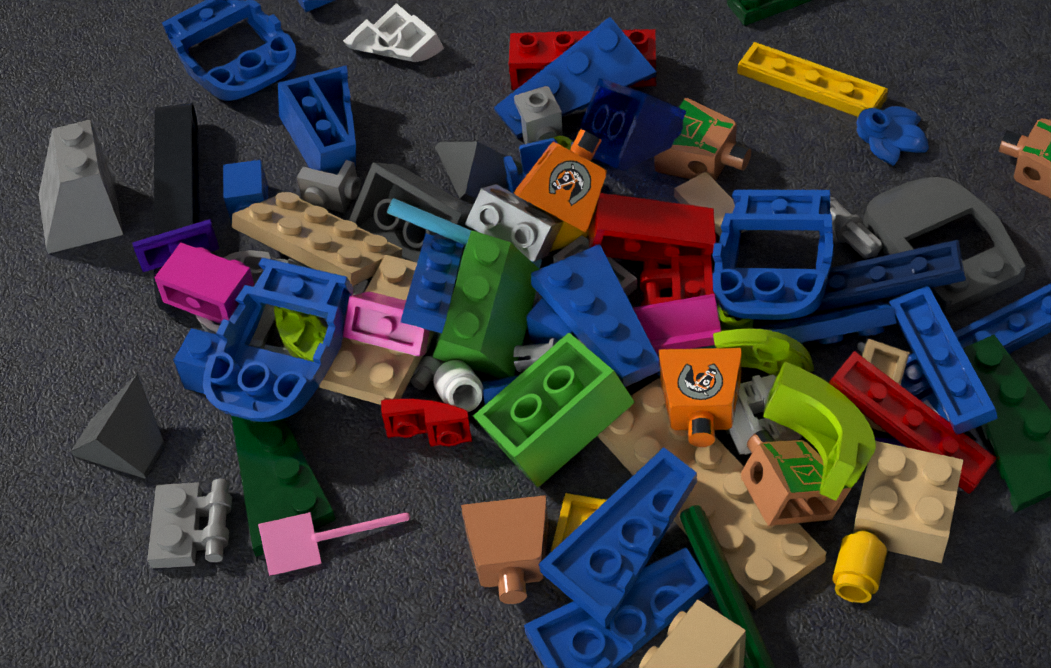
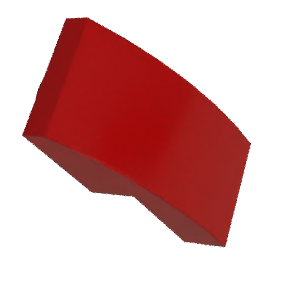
[381,399,472,447]

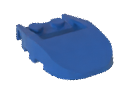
[162,0,297,101]
[712,190,834,320]
[203,258,354,422]

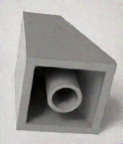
[39,120,123,254]

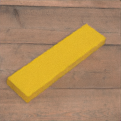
[737,42,888,117]

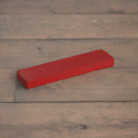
[829,351,996,494]

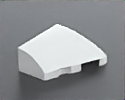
[343,3,444,62]

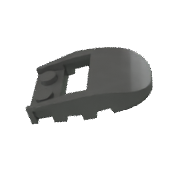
[863,177,1026,317]

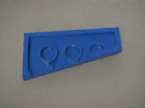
[494,17,657,139]
[531,244,659,387]
[539,447,697,628]
[524,548,709,668]

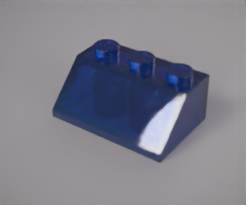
[573,78,686,171]

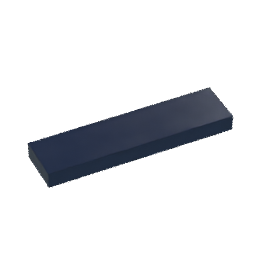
[812,240,966,313]

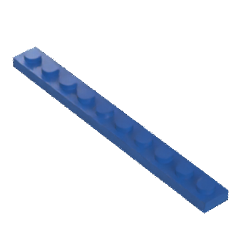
[481,302,896,405]

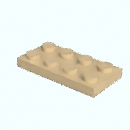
[232,192,403,286]
[319,254,435,405]

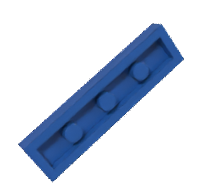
[400,234,464,333]
[889,285,998,435]

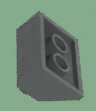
[349,162,478,262]

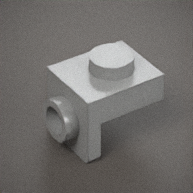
[514,86,563,144]
[297,160,361,213]

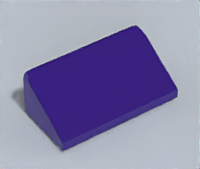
[132,219,220,272]

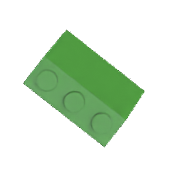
[433,230,539,378]
[473,333,635,488]

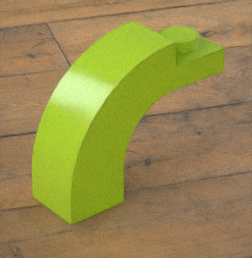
[763,361,876,501]

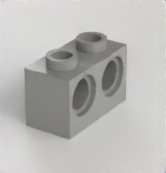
[465,184,564,262]

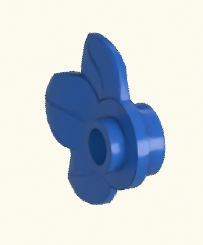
[856,106,929,165]

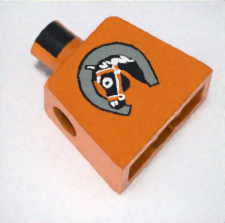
[514,129,607,233]
[659,348,741,447]

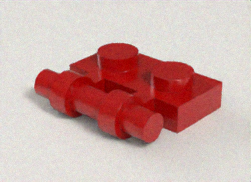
[639,255,714,306]

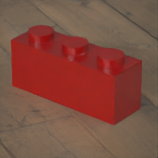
[589,193,716,265]

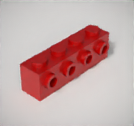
[509,29,656,90]

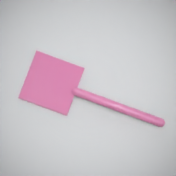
[258,512,410,576]

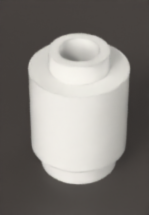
[434,360,483,412]

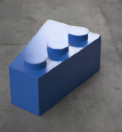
[278,65,356,175]

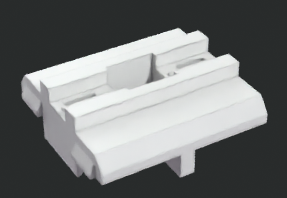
[726,375,802,455]

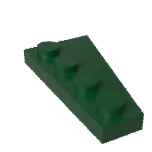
[963,334,1051,513]
[231,415,336,557]

